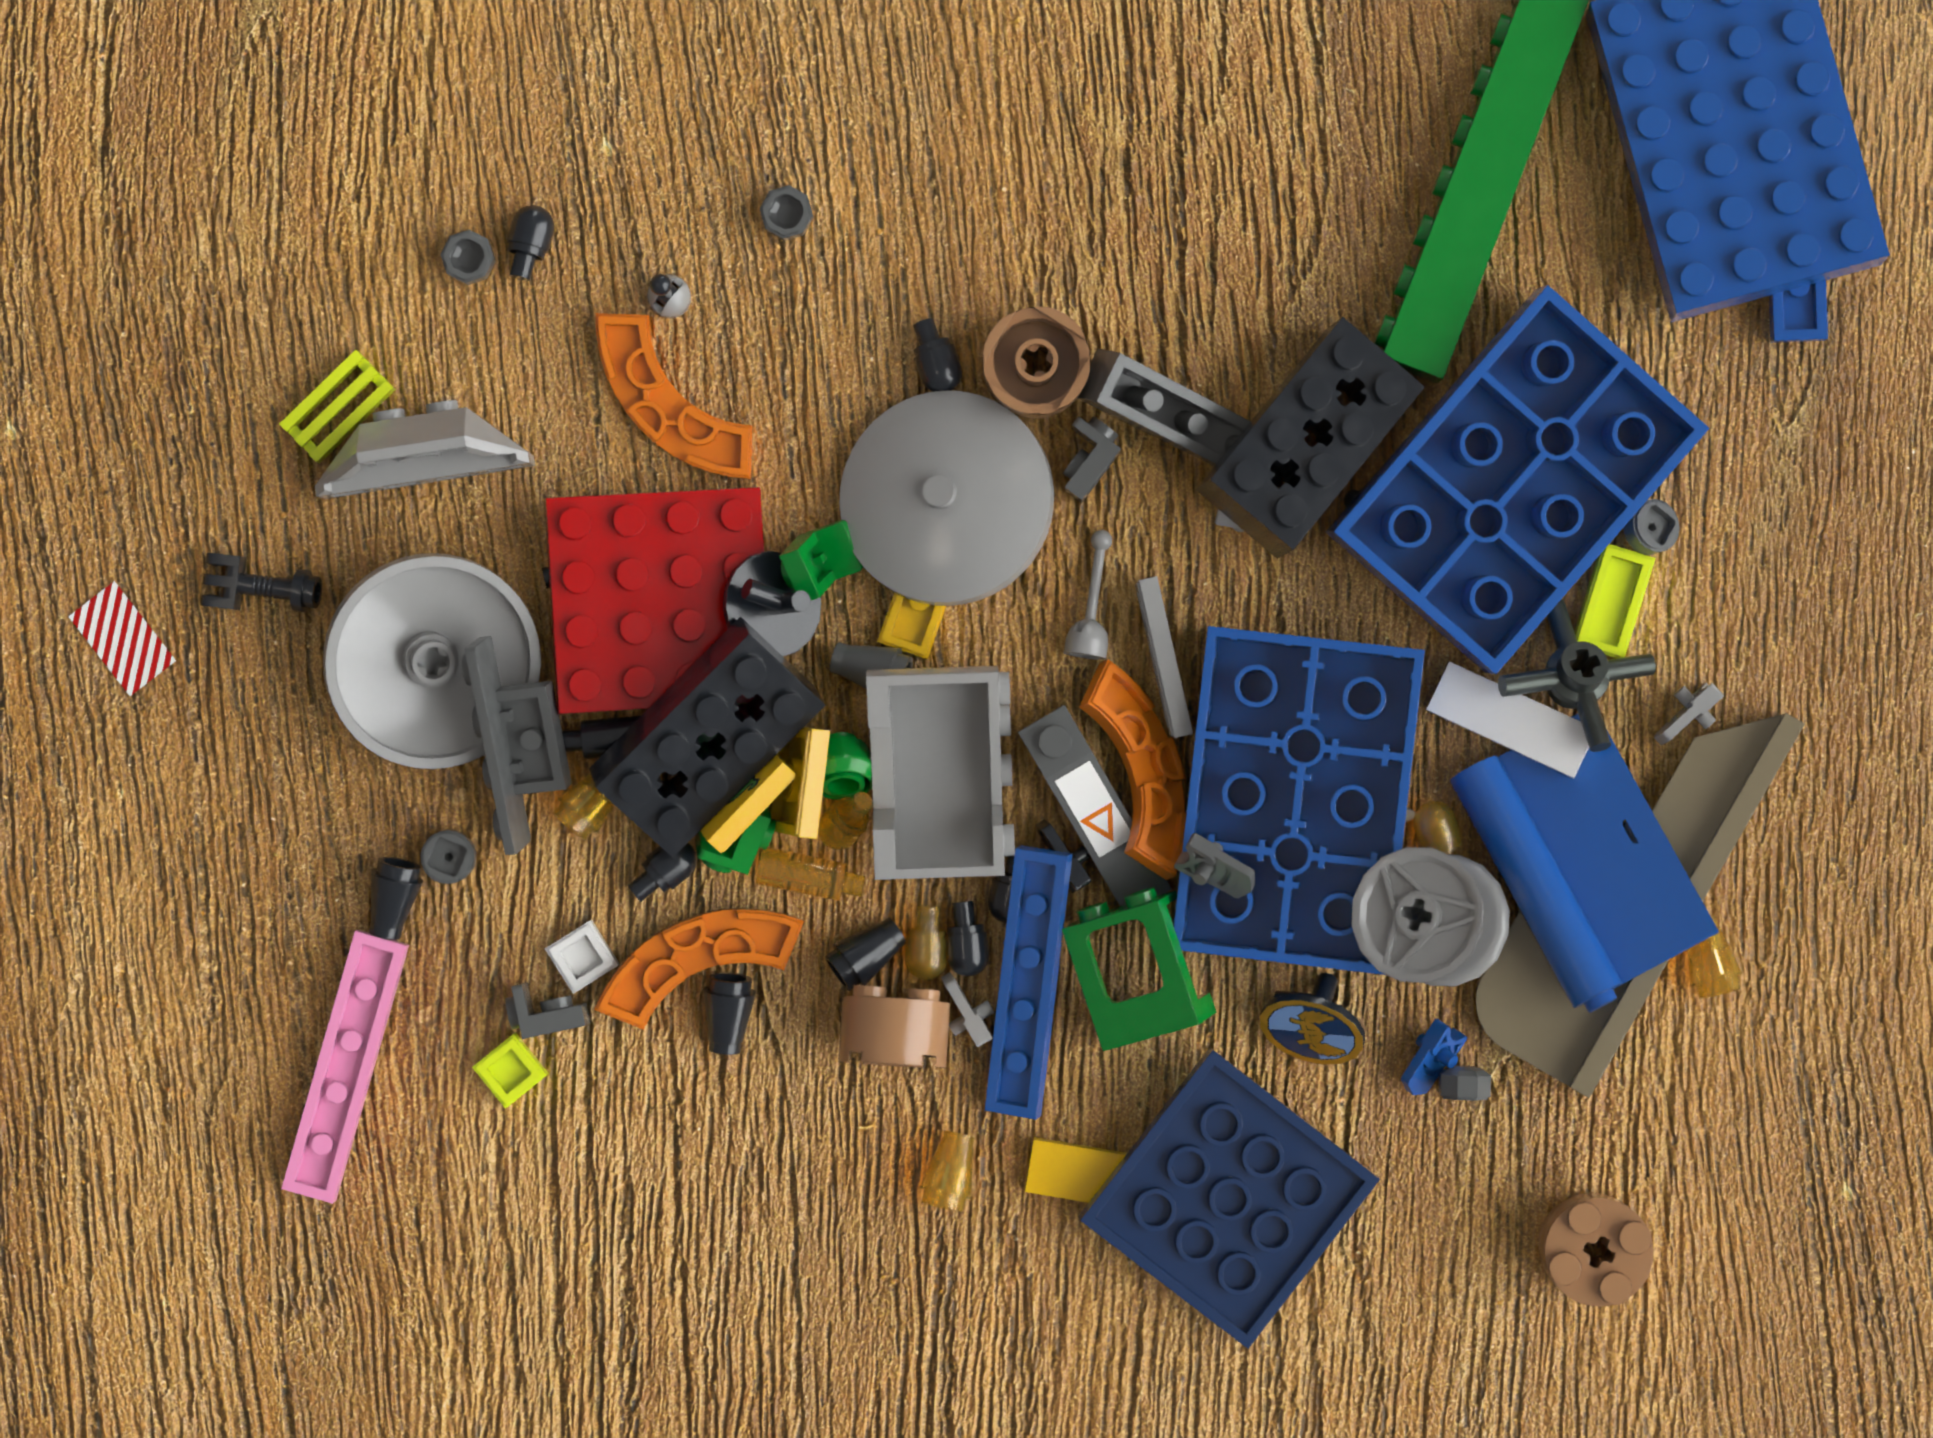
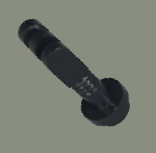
[200,553,322,613]

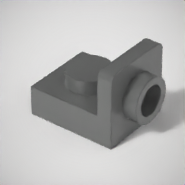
[1063,416,1121,504]
[505,982,591,1039]

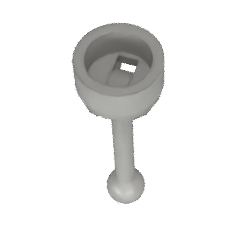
[1064,530,1112,660]

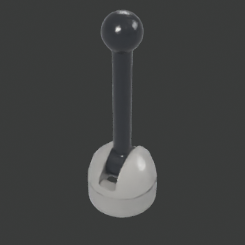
[647,274,691,319]

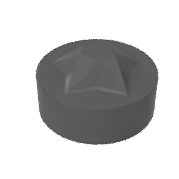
[1623,499,1680,555]
[421,830,477,884]

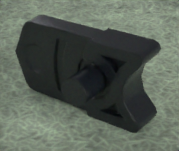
[1036,819,1092,893]

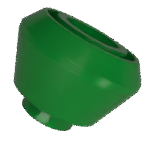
[822,732,872,800]

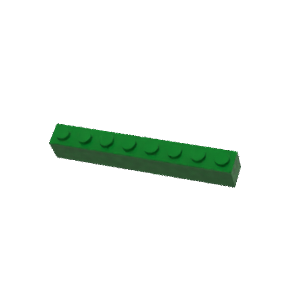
[1374,0,1589,383]

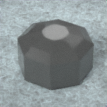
[760,185,814,241]
[440,230,496,285]
[1438,1065,1491,1101]

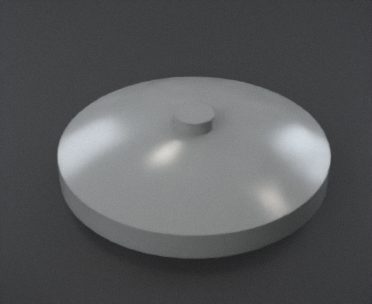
[839,391,1054,606]
[323,553,541,769]

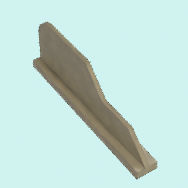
[1475,713,1805,1098]

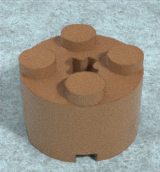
[982,307,1091,419]
[838,985,950,1068]
[1538,1192,1654,1307]

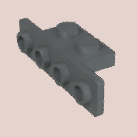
[462,636,572,855]

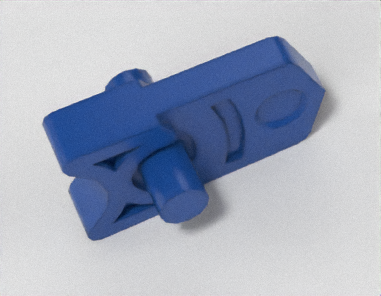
[1401,1019,1467,1095]

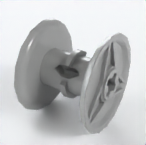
[1352,847,1510,987]

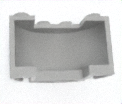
[866,666,1015,880]

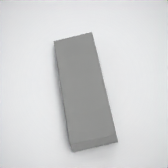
[1135,576,1193,738]

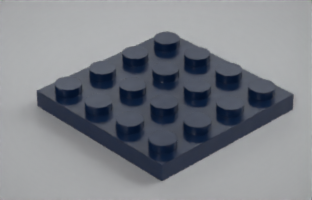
[1078,1047,1380,1349]

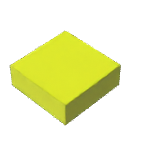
[472,1032,549,1109]

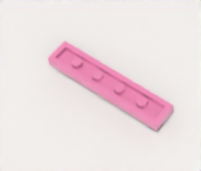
[281,930,409,1204]

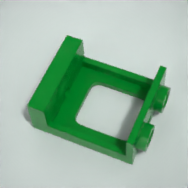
[1062,887,1217,1051]

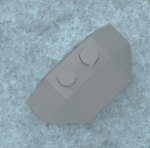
[315,400,535,499]

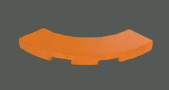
[595,313,753,480]
[1079,659,1187,880]
[594,908,804,1030]

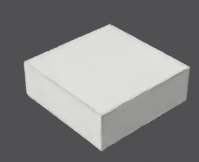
[545,919,620,994]

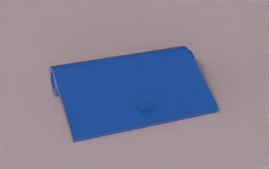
[1449,713,1720,1013]

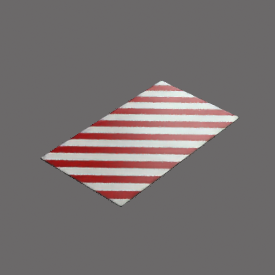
[68,581,176,696]

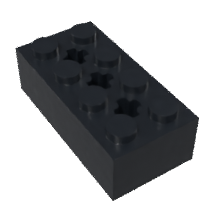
[1195,317,1425,559]
[589,616,825,857]

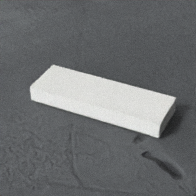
[1426,661,1589,779]

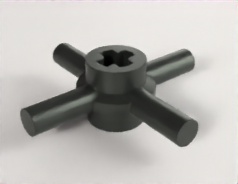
[1498,599,1656,752]

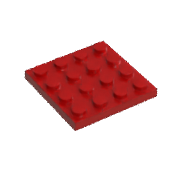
[544,487,764,714]

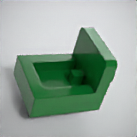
[779,520,863,601]
[695,806,776,875]

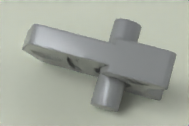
[1654,682,1724,746]
[941,972,995,1047]

